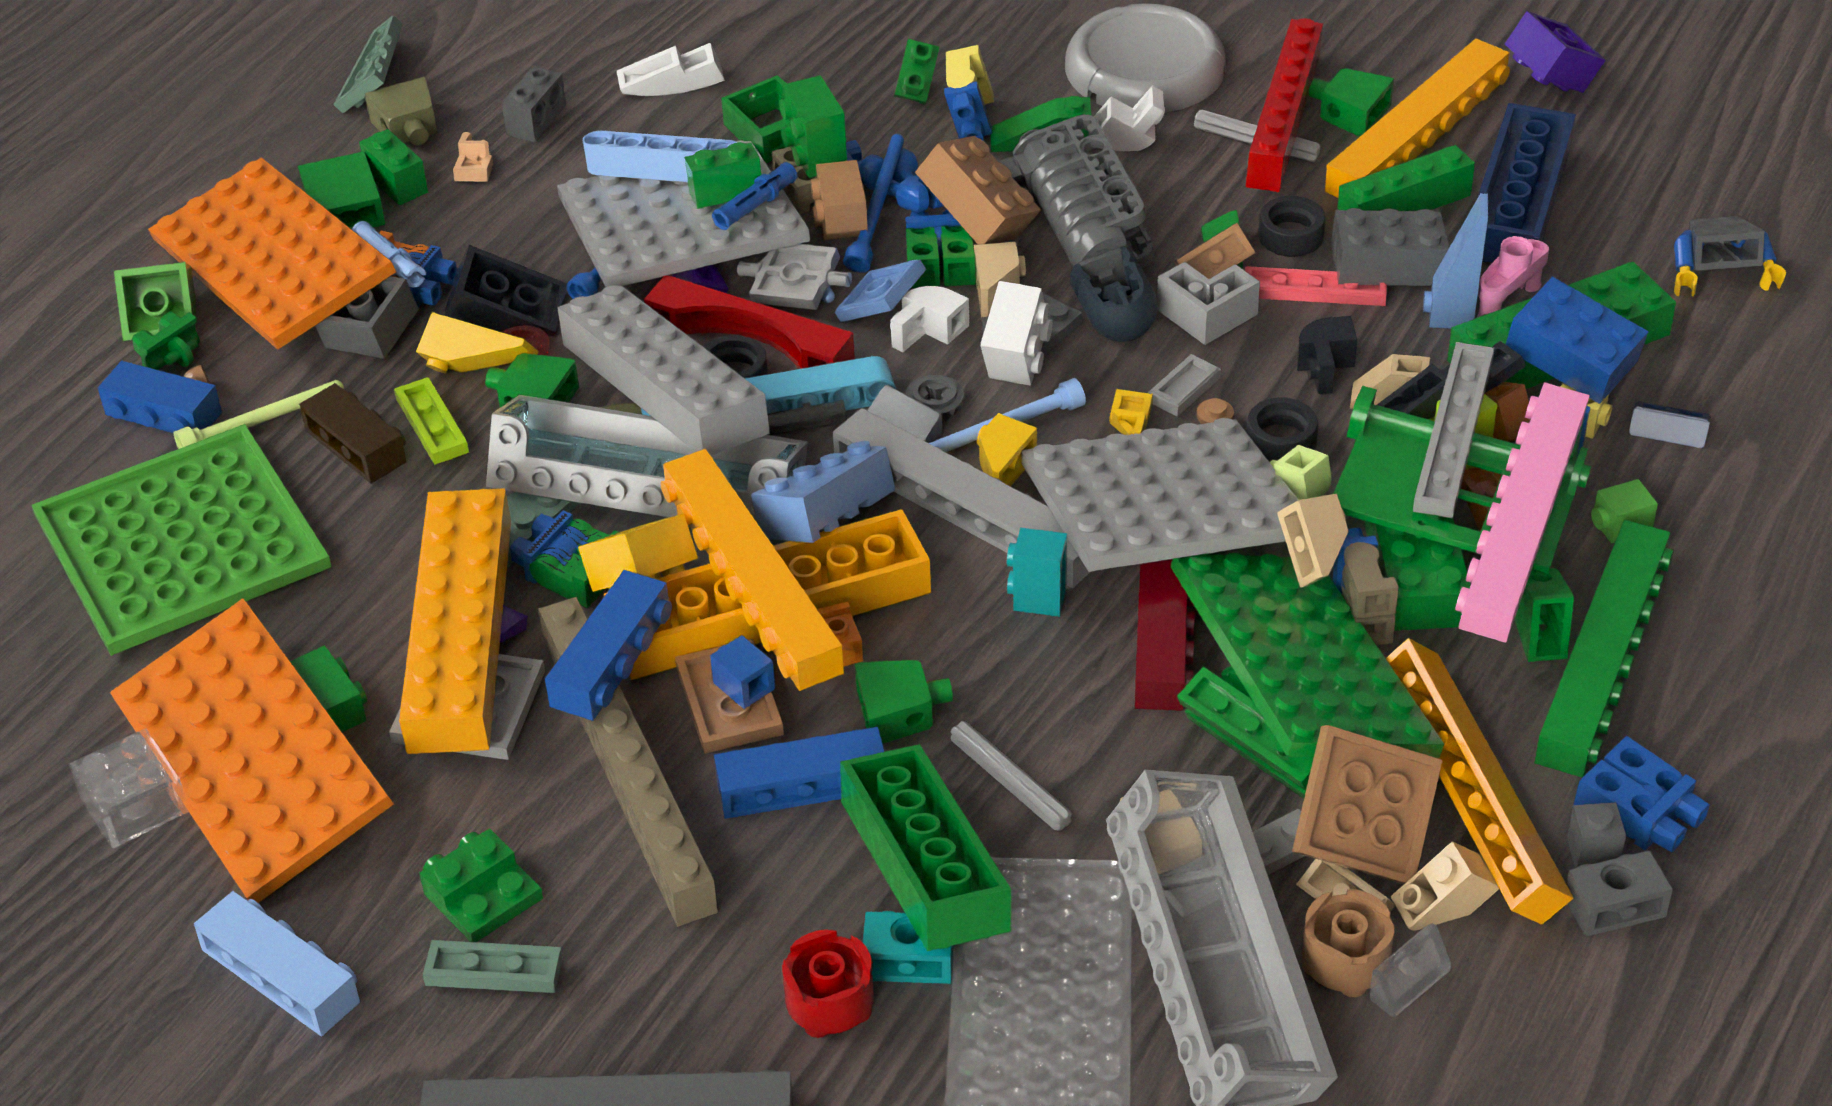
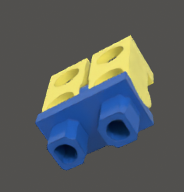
[944,45,994,141]

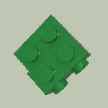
[419,828,543,942]

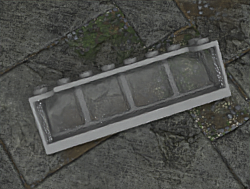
[1106,770,1338,1106]

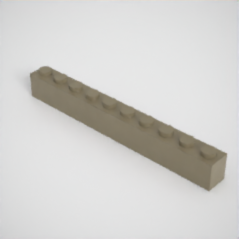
[538,597,718,927]

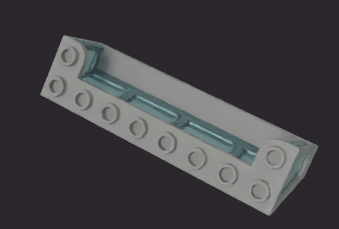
[486,395,808,522]

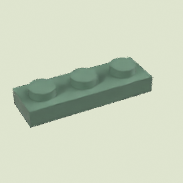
[423,940,563,993]

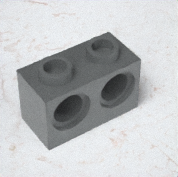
[502,67,566,142]

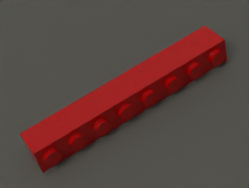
[1246,18,1324,192]

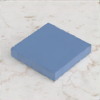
[835,259,926,322]

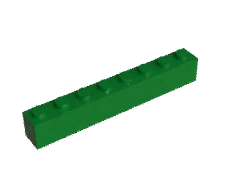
[1534,520,1674,778]

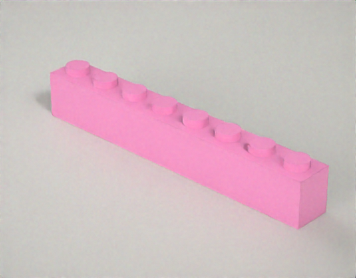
[1455,382,1590,643]

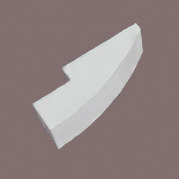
[617,43,725,96]

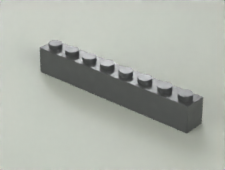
[420,1070,793,1106]

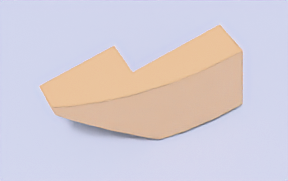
[453,132,493,182]

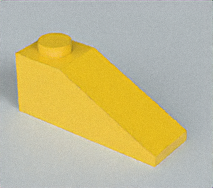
[416,312,539,373]

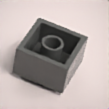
[315,276,419,359]

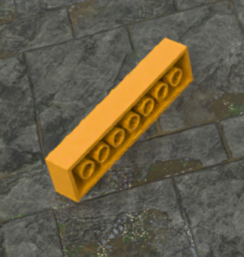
[399,488,511,754]
[604,509,931,680]

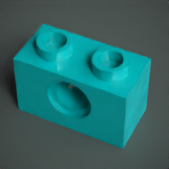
[863,911,954,984]

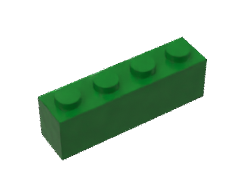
[1337,145,1475,211]

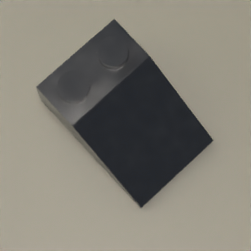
[443,245,567,336]

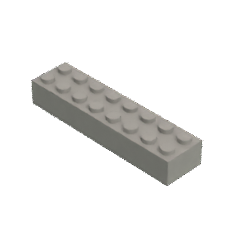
[558,285,770,456]

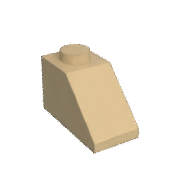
[974,242,1026,317]
[1277,494,1349,588]

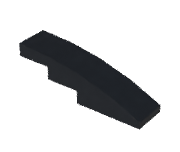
[1377,341,1526,419]

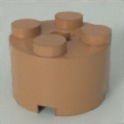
[1302,889,1395,997]

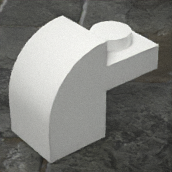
[1094,86,1165,151]
[890,286,969,352]

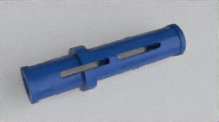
[712,162,798,230]

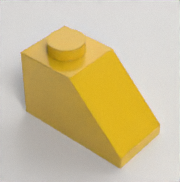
[977,413,1037,487]

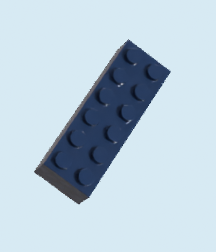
[1477,103,1576,263]

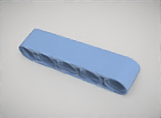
[583,131,737,182]

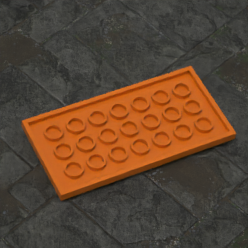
[148,157,396,350]
[110,598,394,903]

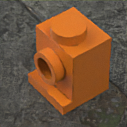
[817,601,863,667]

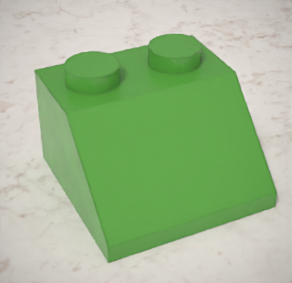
[114,262,196,341]

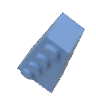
[751,441,895,543]

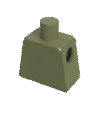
[365,77,437,145]

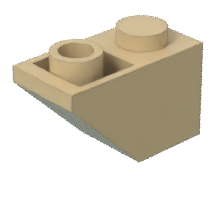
[1350,354,1430,409]
[1391,841,1499,931]

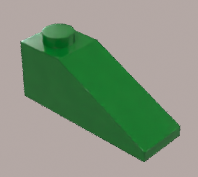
[990,96,1092,152]

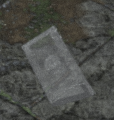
[1370,923,1451,1017]

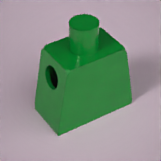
[1309,68,1394,137]
[485,353,579,415]
[1515,568,1574,662]
[855,660,953,744]

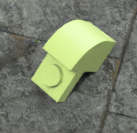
[1269,445,1331,500]

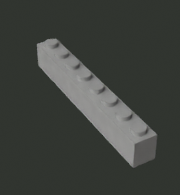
[833,408,1091,588]

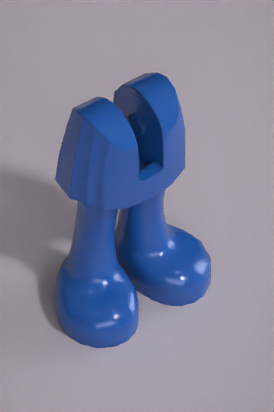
[859,148,944,212]

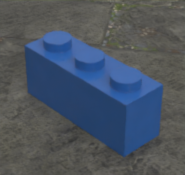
[98,361,222,433]

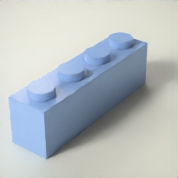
[194,891,360,1037]

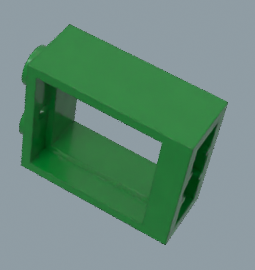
[721,75,788,163]

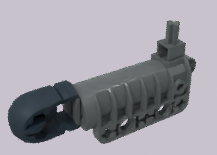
[998,115,1158,342]

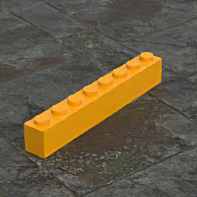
[1325,39,1510,198]
[661,449,844,691]
[1386,638,1574,925]

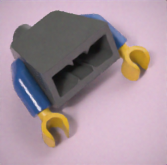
[1674,216,1786,297]

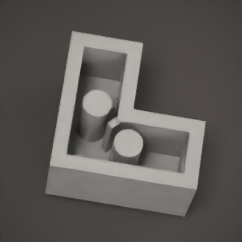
[1157,262,1260,345]

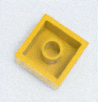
[578,513,698,592]

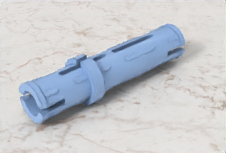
[352,221,426,288]

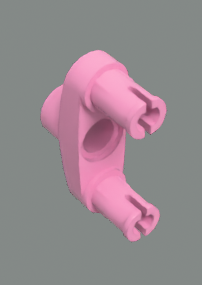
[1477,236,1549,318]

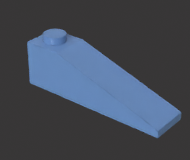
[1423,193,1488,329]

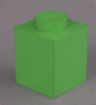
[1591,479,1658,543]

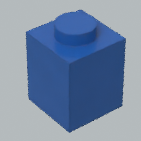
[710,635,775,709]

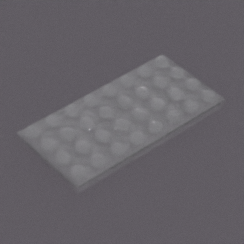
[945,857,1132,1106]

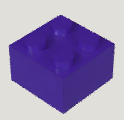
[1505,11,1606,93]

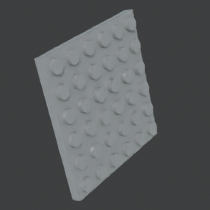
[557,140,810,287]
[1021,418,1298,572]

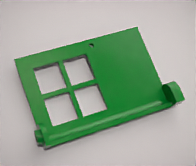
[1333,385,1592,574]

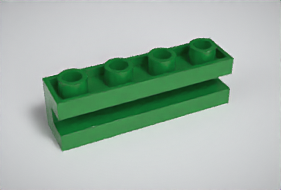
[1177,666,1314,799]

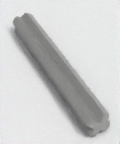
[1194,110,1321,162]
[950,721,1072,831]

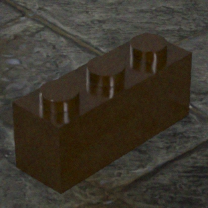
[299,383,407,484]

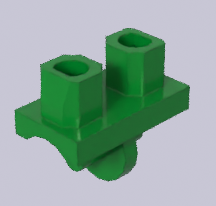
[894,39,940,105]
[132,311,200,370]

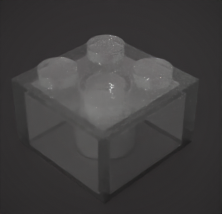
[69,728,189,849]

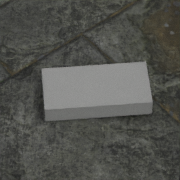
[1148,354,1221,417]

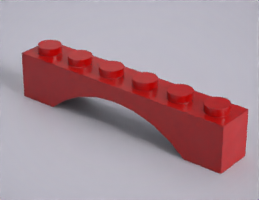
[644,275,855,369]

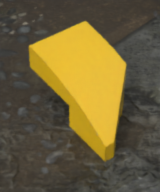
[1109,389,1153,435]

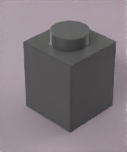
[1567,802,1626,868]

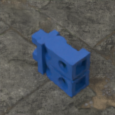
[1573,736,1710,853]

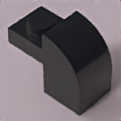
[1297,316,1358,394]

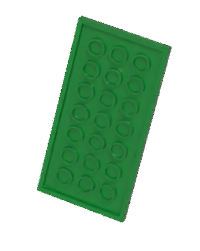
[1170,553,1444,758]

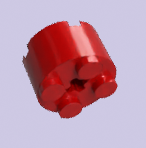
[782,929,874,1038]

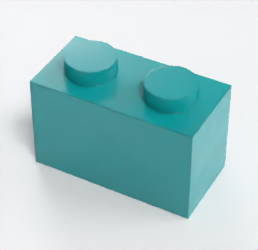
[1007,527,1067,617]

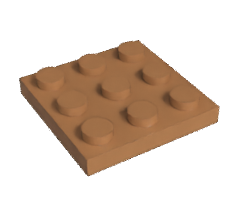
[1292,725,1442,884]

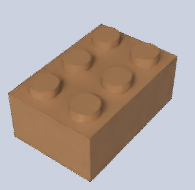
[915,136,1041,245]

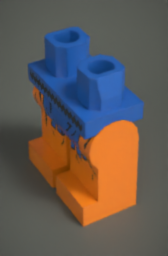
[379,230,457,308]

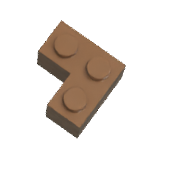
[810,160,868,240]

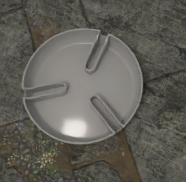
[1065,4,1226,113]

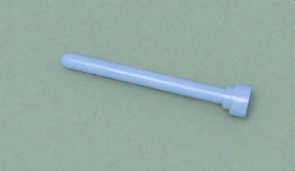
[929,378,1086,452]

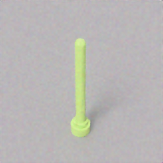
[174,380,344,449]

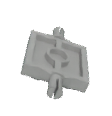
[737,244,852,310]

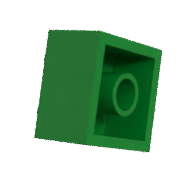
[779,75,847,178]

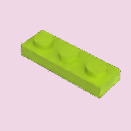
[394,377,469,465]

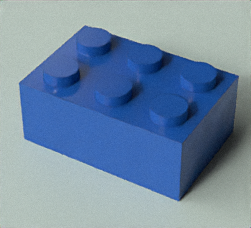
[1505,276,1648,404]

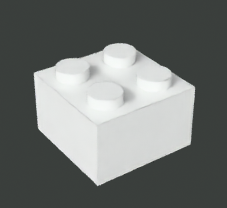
[980,281,1052,386]

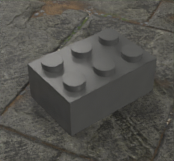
[1331,208,1449,286]

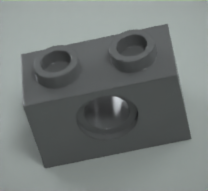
[1566,850,1673,937]

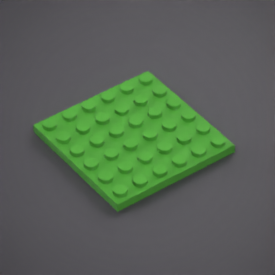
[32,424,331,656]

